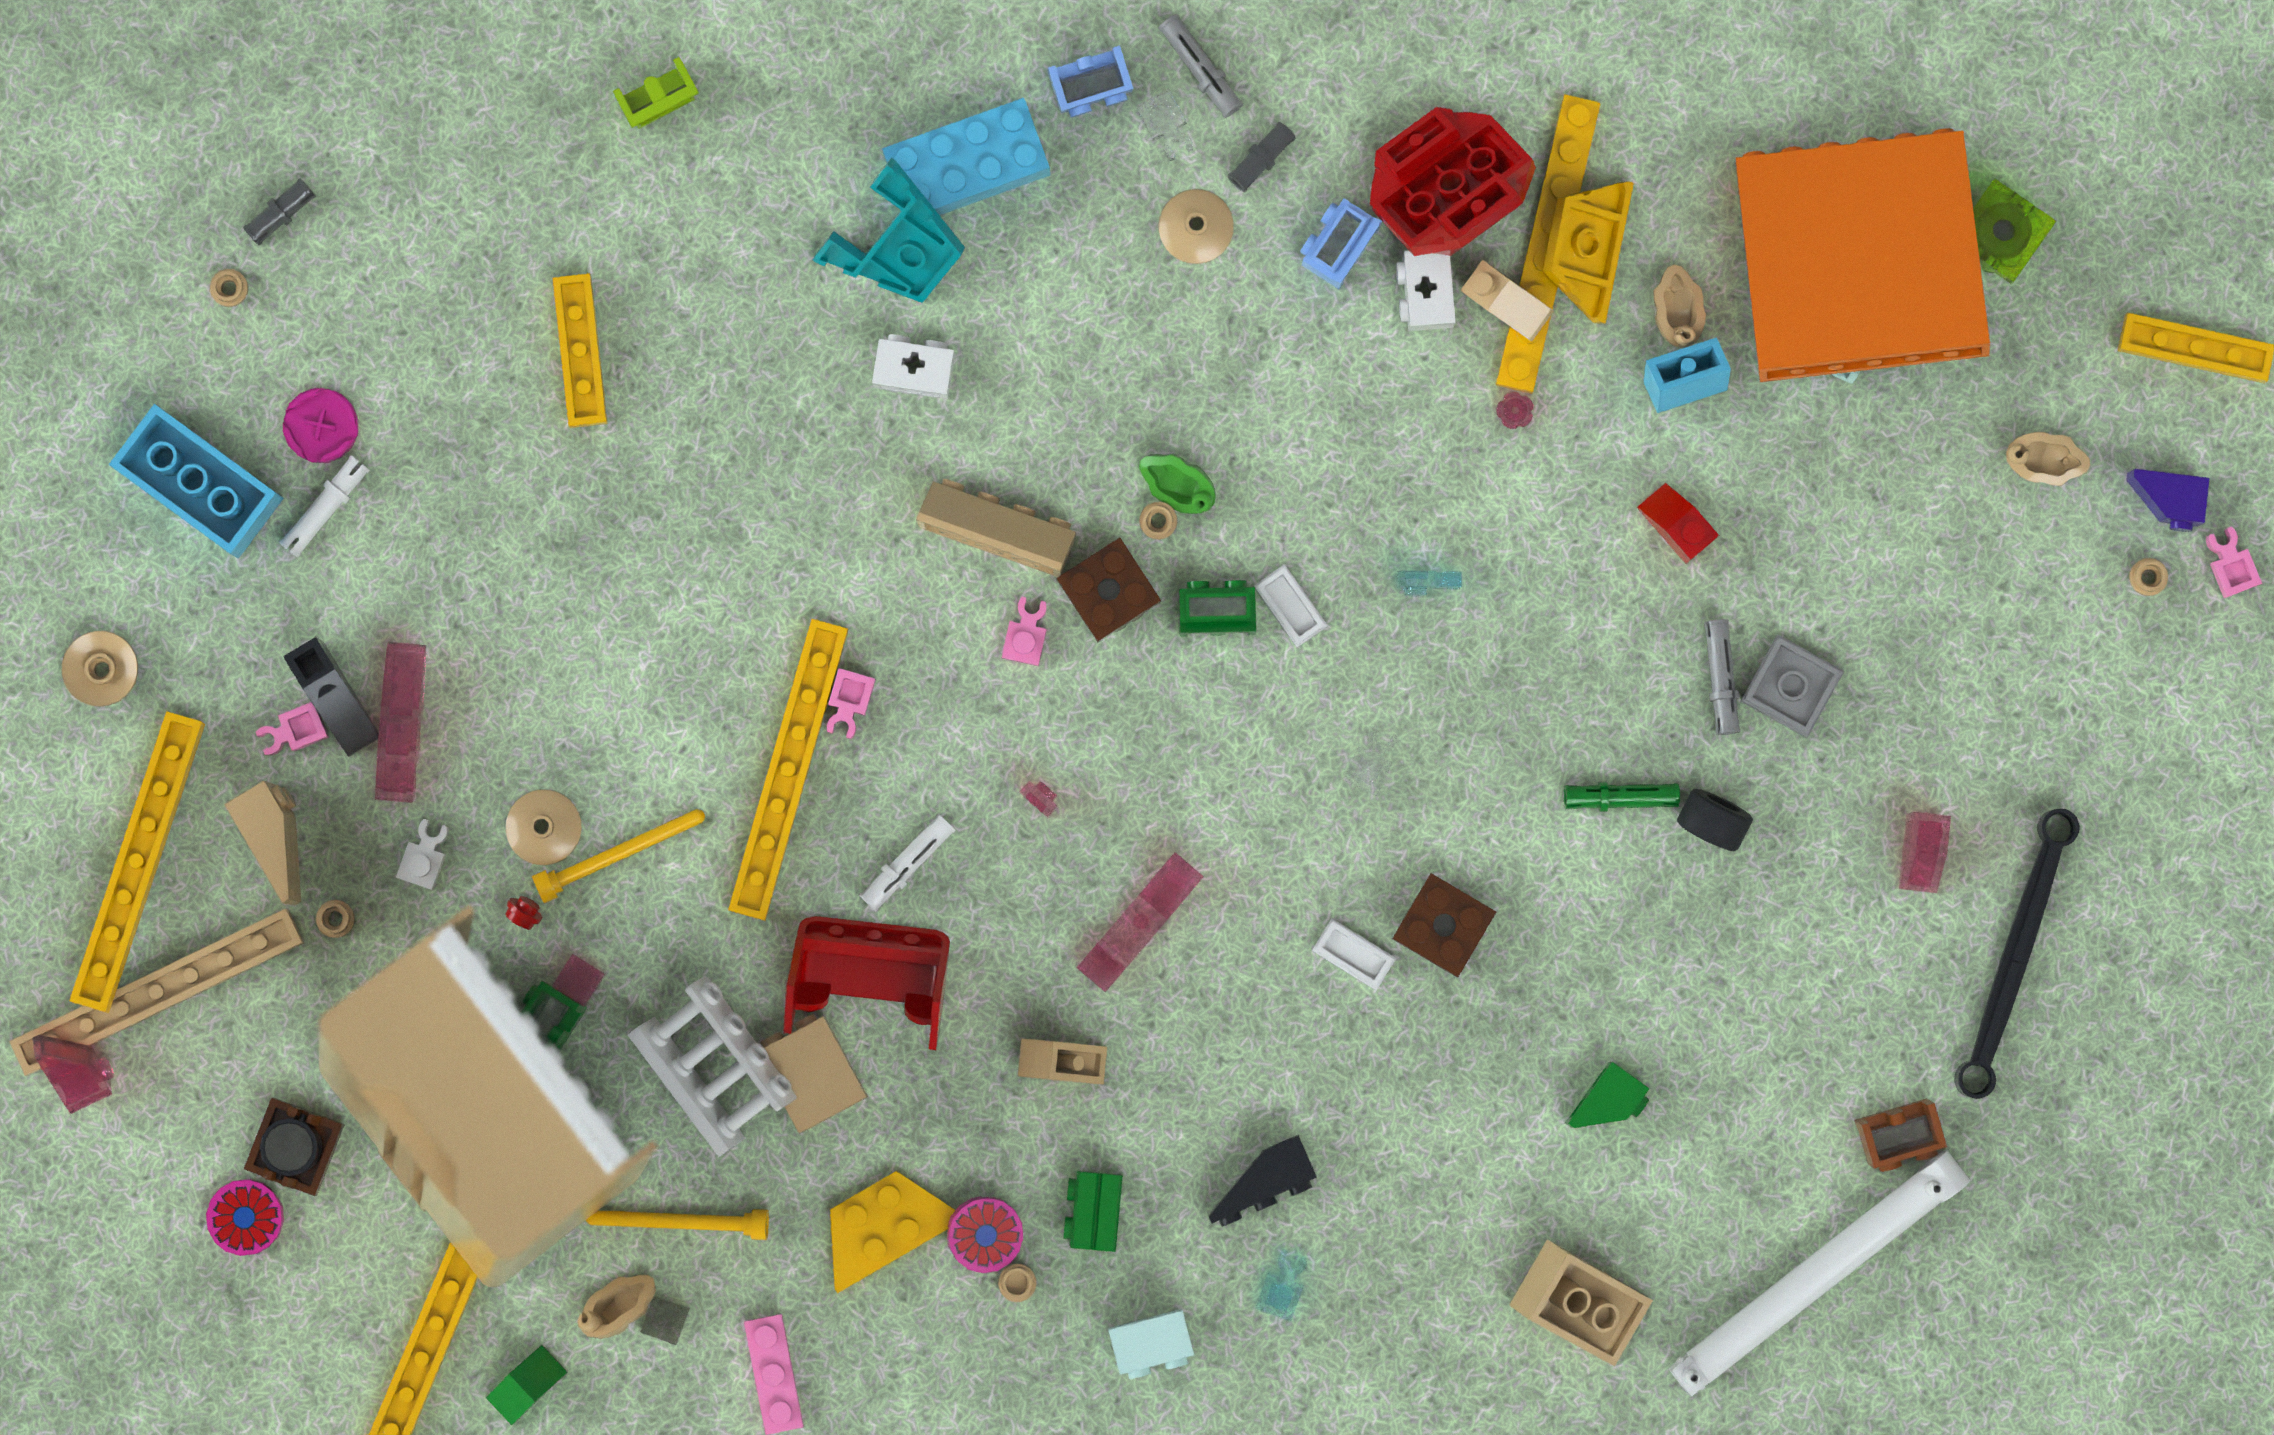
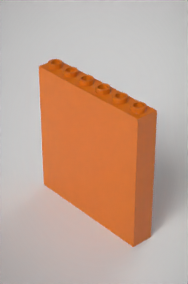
[1735,128,1990,382]

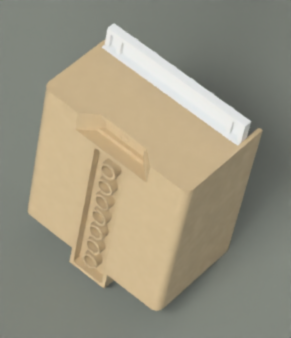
[319,905,658,1287]

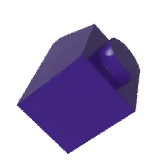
[2126,469,2210,532]

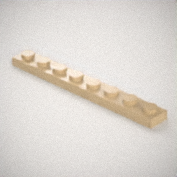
[9,908,304,1076]

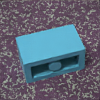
[1643,337,1731,413]

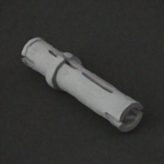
[1159,14,1243,118]
[1704,619,1741,735]

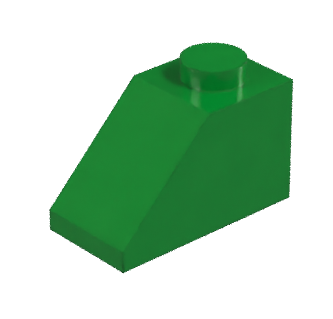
[1565,1062,1650,1128]

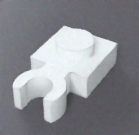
[396,819,449,890]

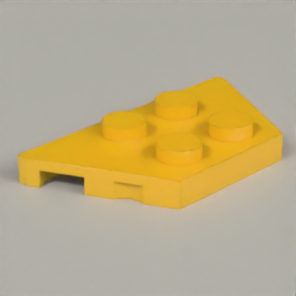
[1543,181,1634,324]
[830,1171,955,1294]

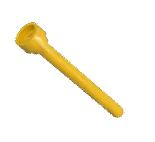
[532,809,705,904]
[586,1209,769,1240]

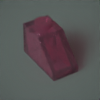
[1898,812,1951,893]
[33,1034,114,1114]

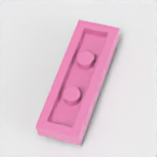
[744,1314,804,1435]

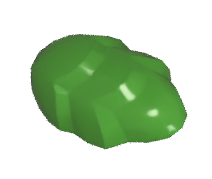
[1139,453,1216,514]

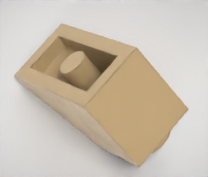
[1460,260,1554,342]
[1018,1038,1107,1085]

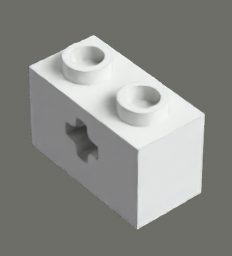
[1396,251,1456,331]
[872,334,955,399]

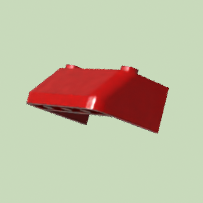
[784,916,950,1050]

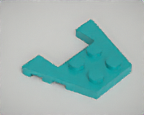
[813,158,965,303]

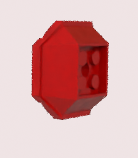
[1370,107,1536,256]

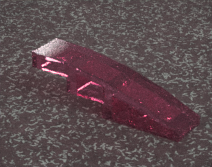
[375,642,426,803]

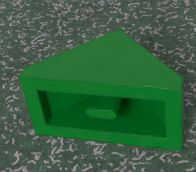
[486,1345,568,1426]

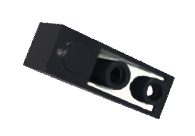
[283,637,381,757]
[1208,1135,1317,1227]

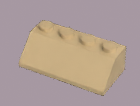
[916,479,1076,577]

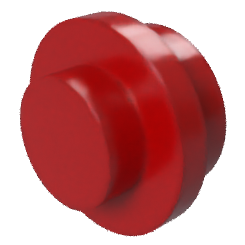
[505,896,543,930]

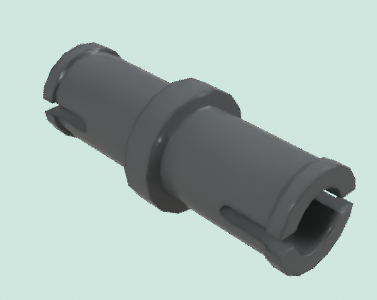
[1228,122,1296,192]
[243,178,316,246]

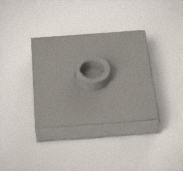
[1740,635,1844,738]

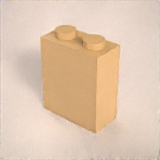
[760,1013,868,1134]

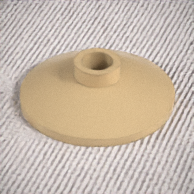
[1159,189,1234,264]
[61,631,138,707]
[506,790,581,865]

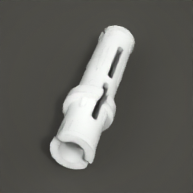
[279,455,370,558]
[859,814,956,912]

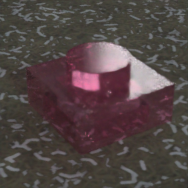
[1019,781,1058,819]
[552,954,606,1006]

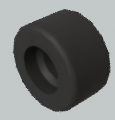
[1677,789,1753,851]

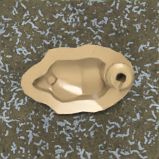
[1653,265,1706,348]
[2006,432,2090,486]
[577,1275,656,1339]

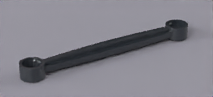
[1954,809,2080,1099]

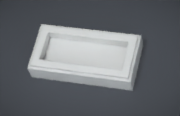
[1253,564,1328,648]
[1312,918,1396,991]

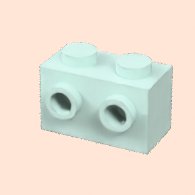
[1108,1309,1194,1379]

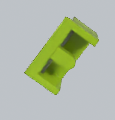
[613,56,699,129]

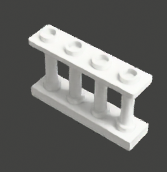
[628,976,797,1157]

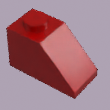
[1637,483,1720,564]

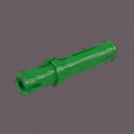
[1564,782,1680,812]

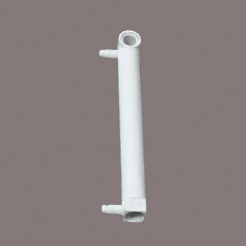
[1668,1150,1971,1397]

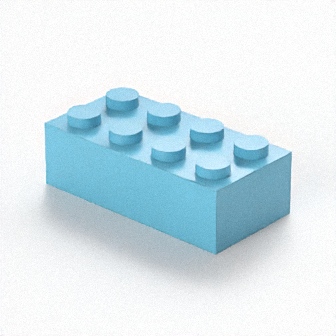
[882,98,1050,215]
[109,404,284,559]

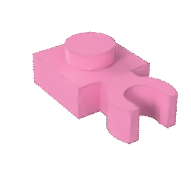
[2206,526,2262,598]
[1001,596,1047,667]
[827,668,876,739]
[255,702,329,756]

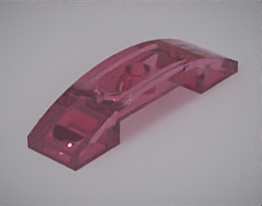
[1076,852,1204,992]

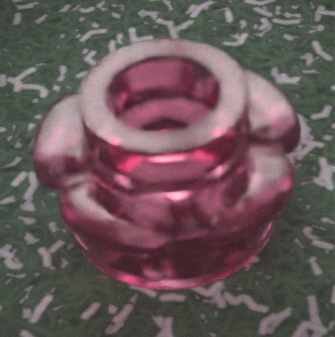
[1496,392,1533,429]

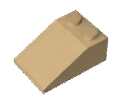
[224,781,301,906]
[1509,1239,1653,1366]

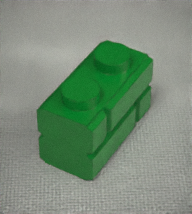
[1063,1171,1123,1252]

